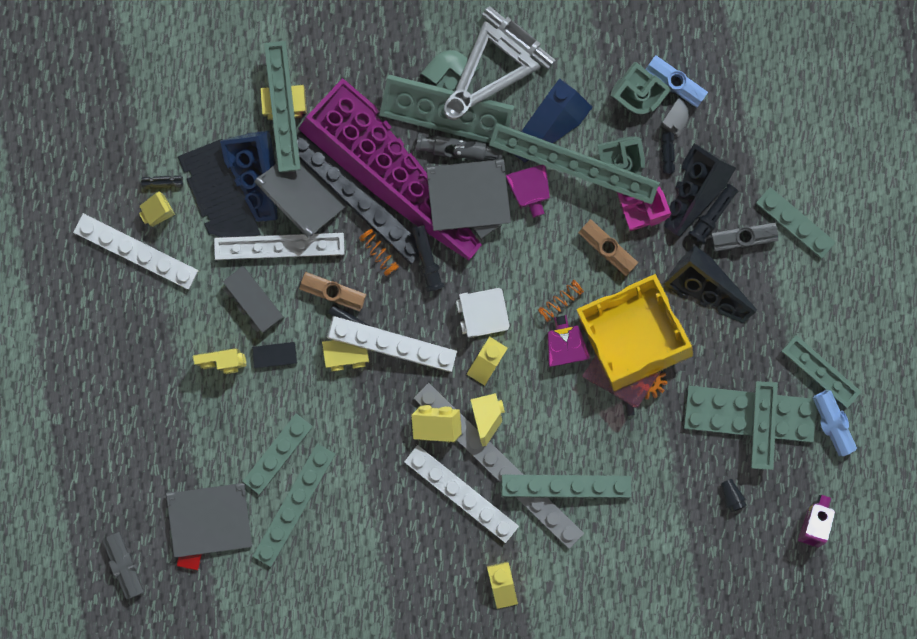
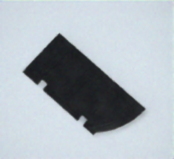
[178,138,261,238]

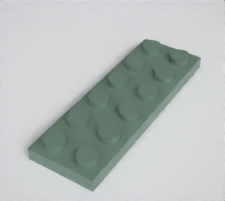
[379,74,514,143]
[684,385,817,442]

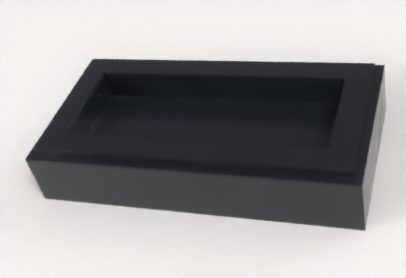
[252,342,298,368]

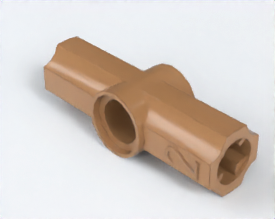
[578,219,638,276]
[299,272,367,312]

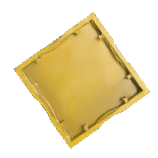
[576,274,693,391]

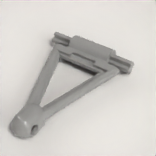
[444,6,555,120]

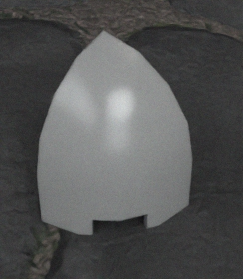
[661,97,688,137]

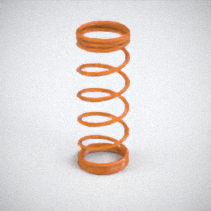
[359,229,399,276]
[538,280,584,322]

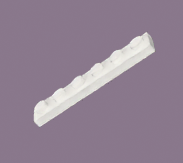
[73,214,199,290]
[214,233,345,260]
[327,316,457,372]
[404,445,519,543]

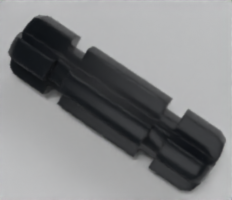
[662,132,675,174]
[141,175,184,189]

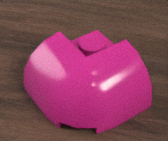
[616,186,671,231]

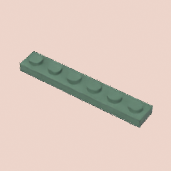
[264,41,301,173]
[253,443,336,567]
[501,475,631,498]

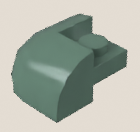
[420,50,480,91]
[611,62,671,114]
[597,137,645,189]

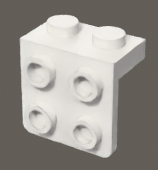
[456,288,509,338]

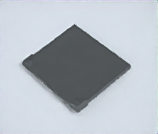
[426,159,511,231]
[254,160,348,238]
[166,482,252,557]

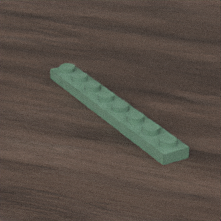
[489,123,660,204]

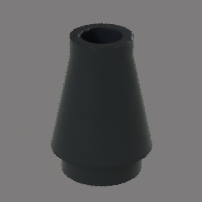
[721,479,747,513]

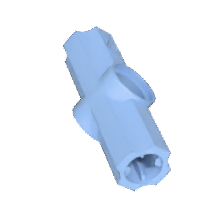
[646,55,708,108]
[813,390,857,456]

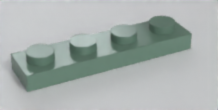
[755,187,836,259]
[781,335,861,408]
[751,381,778,470]
[243,413,313,495]

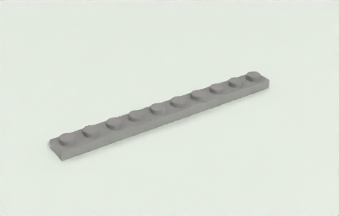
[414,383,584,549]

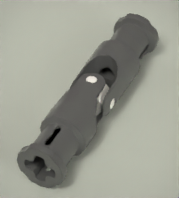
[416,133,503,162]

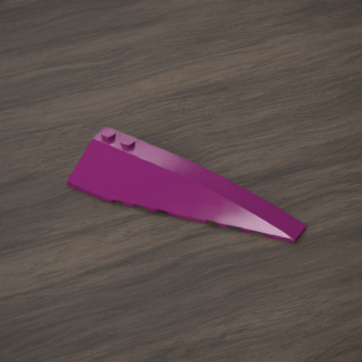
[298,78,482,260]

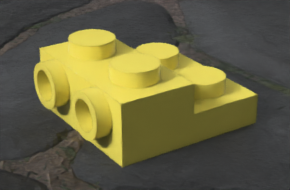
[193,349,247,374]

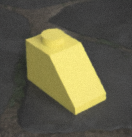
[139,191,175,227]
[467,337,508,385]
[471,393,505,447]
[487,562,518,609]

